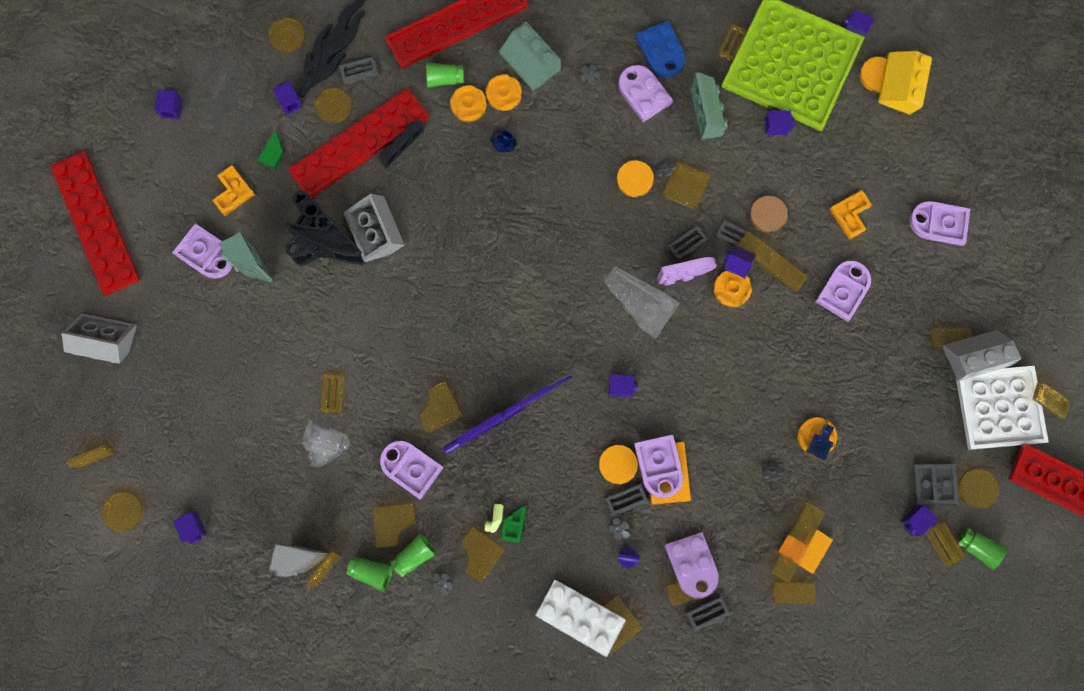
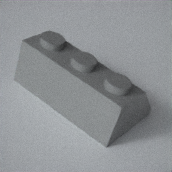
[343,194,405,262]
[61,313,136,364]
[942,330,1021,381]
[270,544,329,577]

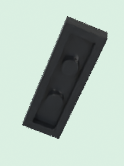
[379,119,424,169]

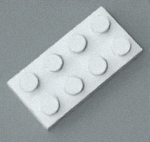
[536,580,626,657]

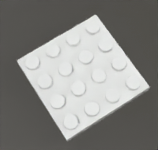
[956,366,1049,450]

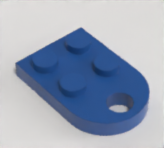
[635,21,685,77]

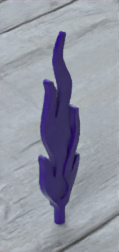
[443,376,572,454]

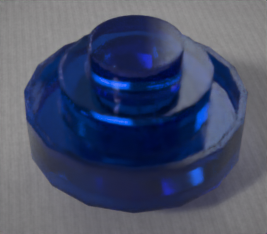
[490,129,517,153]

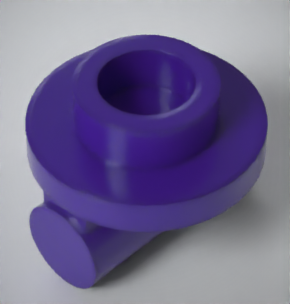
[618,548,639,568]

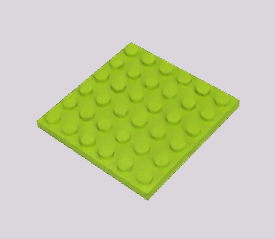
[721,0,865,131]

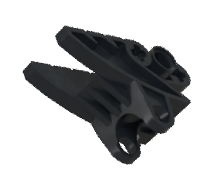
[285,191,366,266]

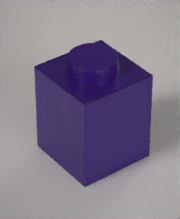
[843,10,875,37]
[273,81,302,115]
[155,89,182,119]
[765,110,794,135]
[724,246,756,279]
[608,374,637,398]
[901,505,939,536]
[173,512,207,545]

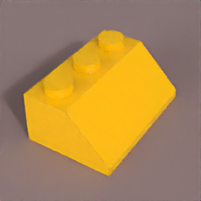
[878,51,932,115]

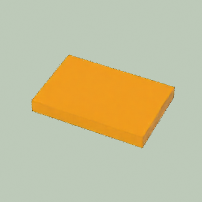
[650,442,691,505]

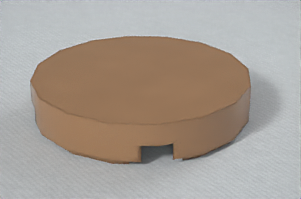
[750,196,788,233]

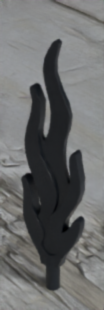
[297,0,365,98]

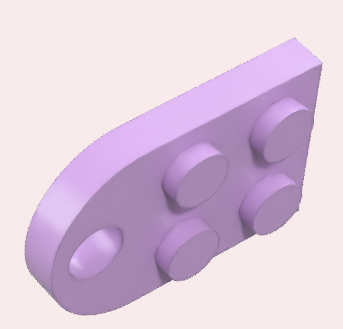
[619,65,673,122]
[909,201,970,246]
[172,223,233,279]
[657,257,716,286]
[815,261,871,322]
[634,435,683,498]
[380,441,444,500]
[665,532,719,598]

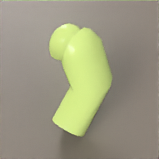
[484,504,504,533]

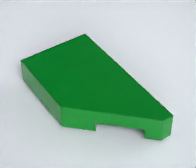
[258,131,284,170]
[500,506,527,543]

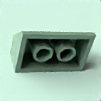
[499,22,561,91]
[690,73,727,140]
[219,232,273,282]

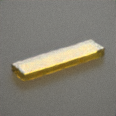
[737,231,808,293]
[770,503,826,583]

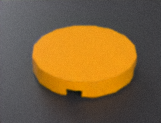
[860,57,887,93]
[486,74,522,111]
[450,85,487,122]
[617,160,654,197]
[714,271,752,307]
[797,417,838,456]
[599,445,638,484]

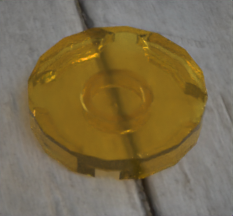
[268,18,305,53]
[315,88,352,124]
[958,469,999,509]
[102,492,144,532]

